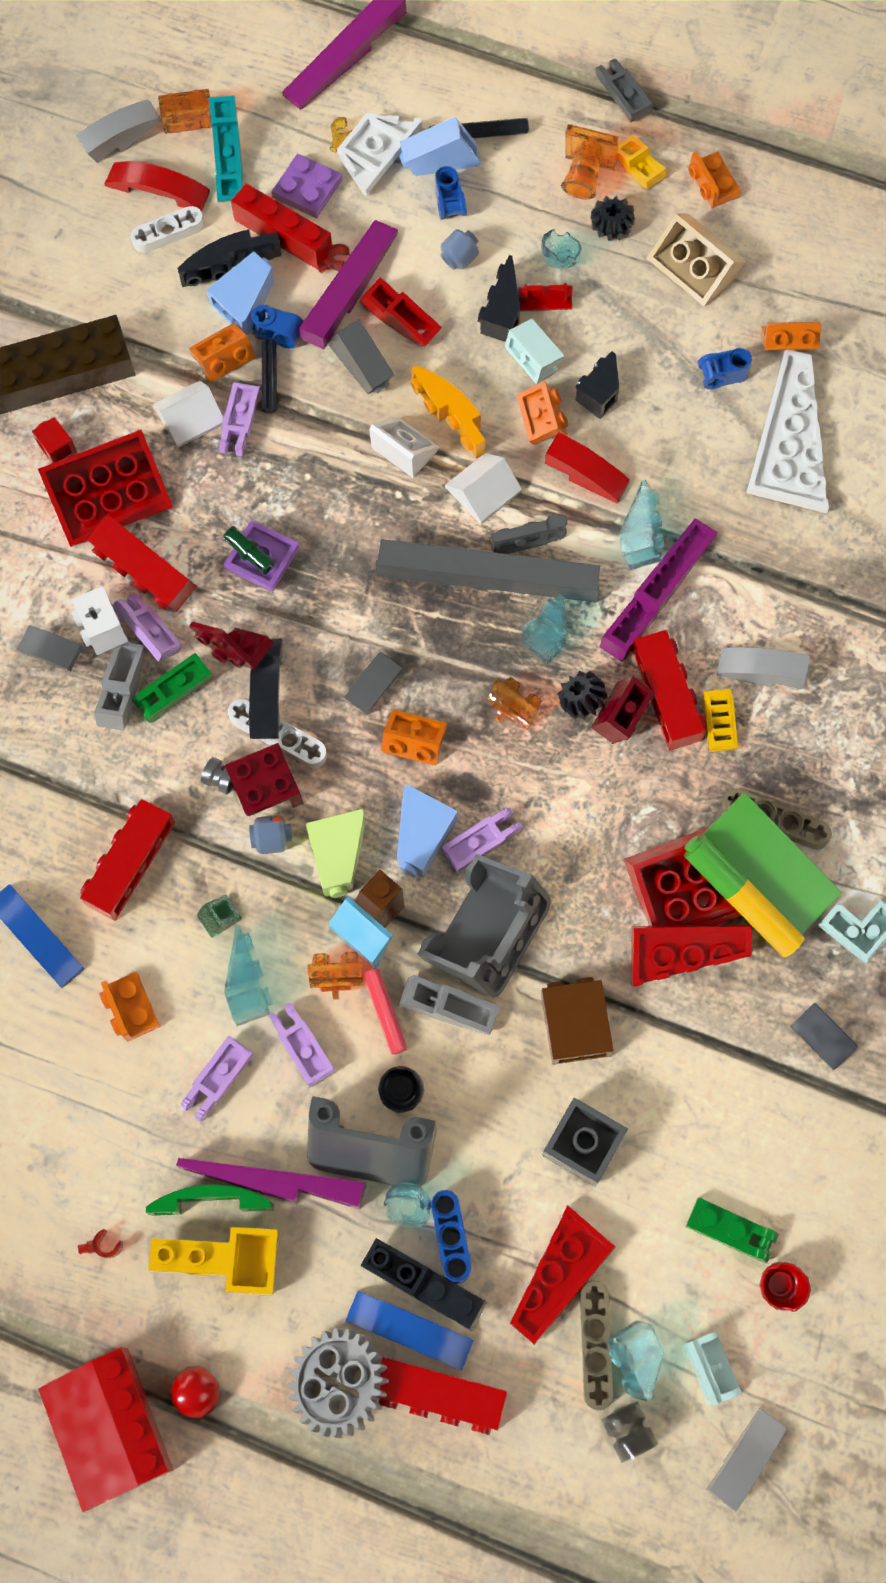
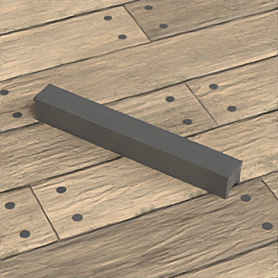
[376,539,600,603]

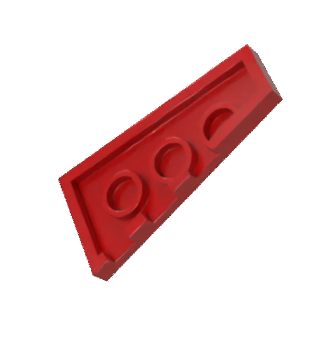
[631,924,752,987]
[510,1205,615,1346]

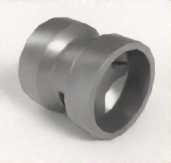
[201,757,234,795]

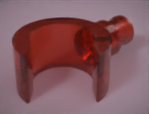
[317,244,350,273]
[78,1229,123,1259]

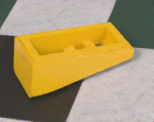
[701,689,738,752]

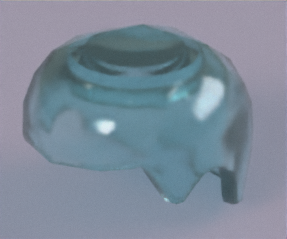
[541,229,582,269]
[384,1182,431,1228]

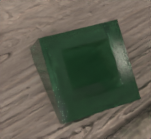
[197,895,242,937]

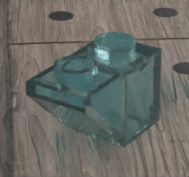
[522,594,567,664]
[606,1321,664,1401]

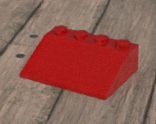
[38,429,173,547]
[624,826,742,926]
[38,1347,174,1513]

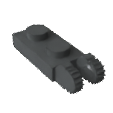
[595,58,653,122]
[491,514,567,554]

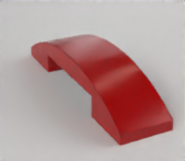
[104,161,210,212]

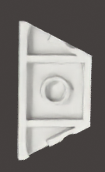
[337,113,422,196]

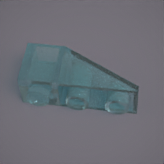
[619,479,665,570]
[224,925,273,1026]

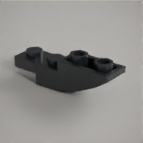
[177,229,282,287]
[360,1238,487,1331]

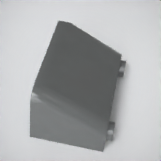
[417,854,550,998]
[307,1096,437,1189]

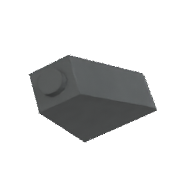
[328,319,394,394]

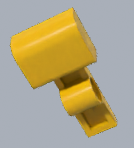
[148,1227,279,1295]

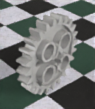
[288,1328,388,1438]

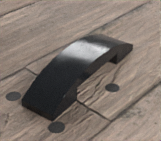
[249,638,283,739]

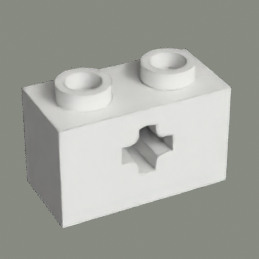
[71,586,128,655]

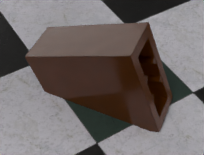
[355,870,405,928]

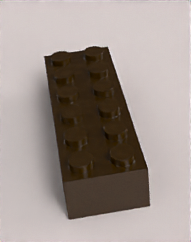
[0,314,136,415]

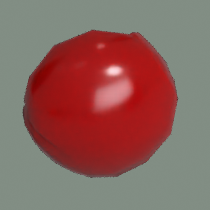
[759,1262,811,1312]
[171,1366,220,1418]

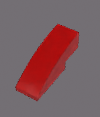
[359,277,442,347]
[545,432,630,503]

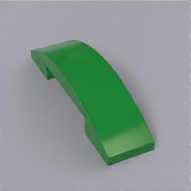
[146,1185,274,1216]

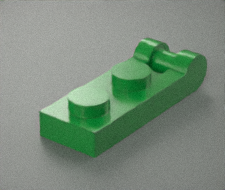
[132,653,213,723]
[685,1197,779,1264]

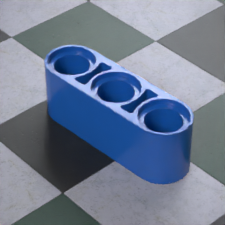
[431,1190,471,1284]

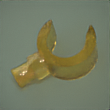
[330,117,352,153]

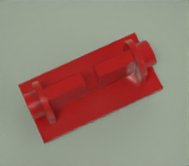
[518,283,573,311]

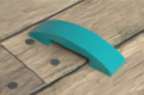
[209,95,243,203]

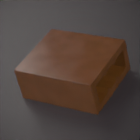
[541,977,614,1065]

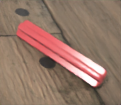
[363,969,407,1055]

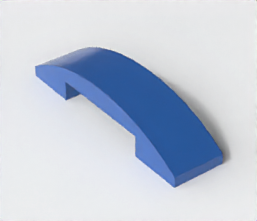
[0,884,84,988]
[345,1291,474,1371]

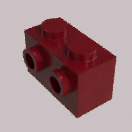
[591,676,655,744]

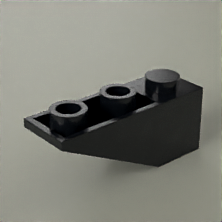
[477,255,520,342]

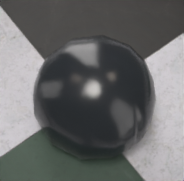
[378,1066,425,1113]

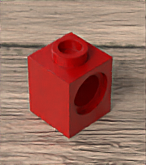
[32,417,77,463]

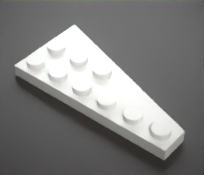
[746,350,829,513]

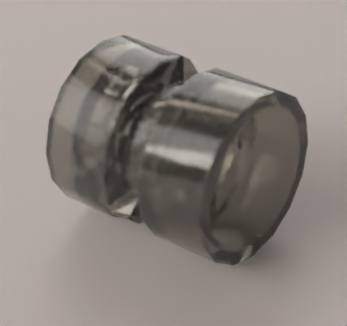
[600,1401,658,1463]

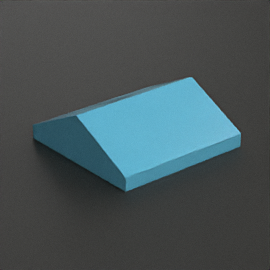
[328,896,393,969]

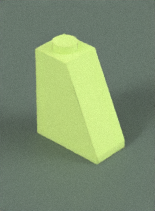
[306,809,365,898]

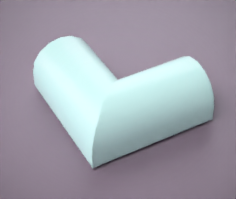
[818,899,886,964]

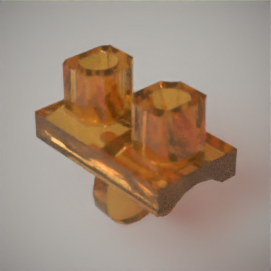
[487,677,542,730]
[308,952,364,1000]

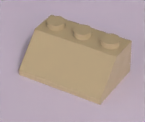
[647,213,746,306]

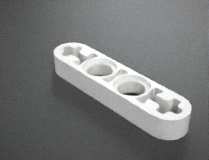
[228,699,327,768]

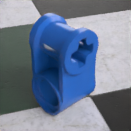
[435,166,467,220]
[251,305,304,349]
[697,348,752,390]

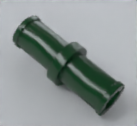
[222,526,276,575]

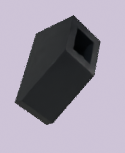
[575,351,619,419]

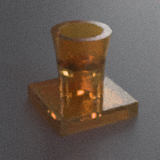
[561,124,619,200]

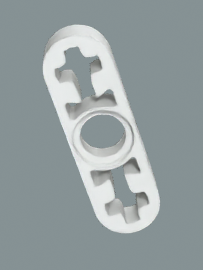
[131,206,204,253]

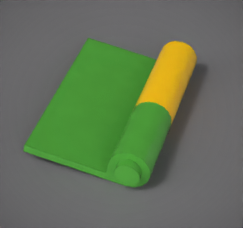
[684,793,842,957]

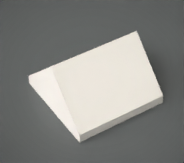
[153,381,223,448]
[370,417,439,478]
[445,453,522,524]

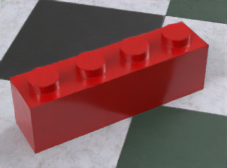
[231,183,333,270]
[87,514,197,612]
[632,630,707,751]
[80,798,175,921]
[378,1357,507,1435]

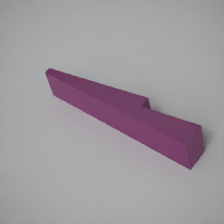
[282,0,407,110]
[299,220,398,350]
[600,518,718,662]
[176,1158,367,1210]

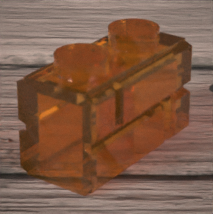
[158,88,212,134]

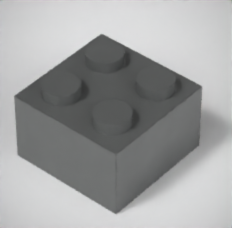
[542,1097,628,1187]

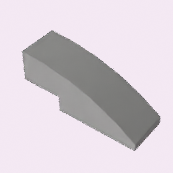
[76,100,162,163]
[94,642,145,731]
[716,647,811,690]
[399,975,500,1035]
[706,1408,787,1512]

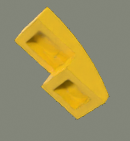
[613,135,667,190]

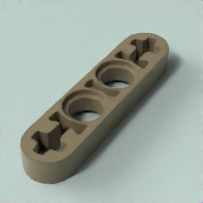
[721,788,832,850]
[580,1281,613,1410]

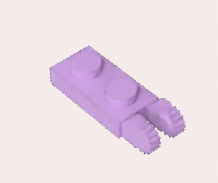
[219,382,261,456]
[113,593,183,662]
[441,807,524,873]
[268,1002,335,1088]
[180,1036,254,1122]

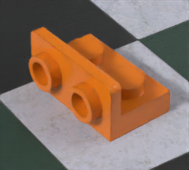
[688,152,741,208]
[761,322,821,350]
[189,323,255,382]
[516,381,569,445]
[381,709,447,765]
[99,971,161,1042]

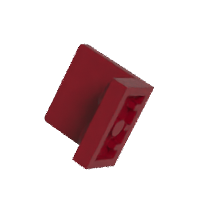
[189,621,274,670]
[225,743,303,816]

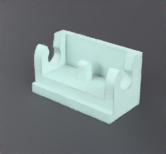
[505,319,564,385]
[683,1331,742,1406]

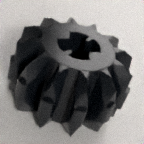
[590,194,635,241]
[557,670,608,720]

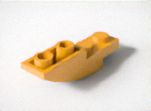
[410,365,486,458]

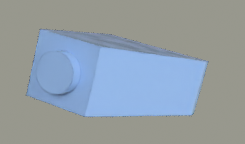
[400,116,481,176]
[206,252,274,335]
[397,784,458,878]

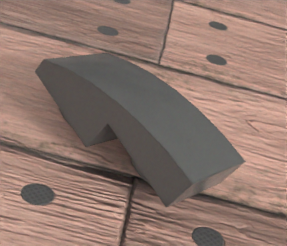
[17,625,83,672]
[344,651,403,714]

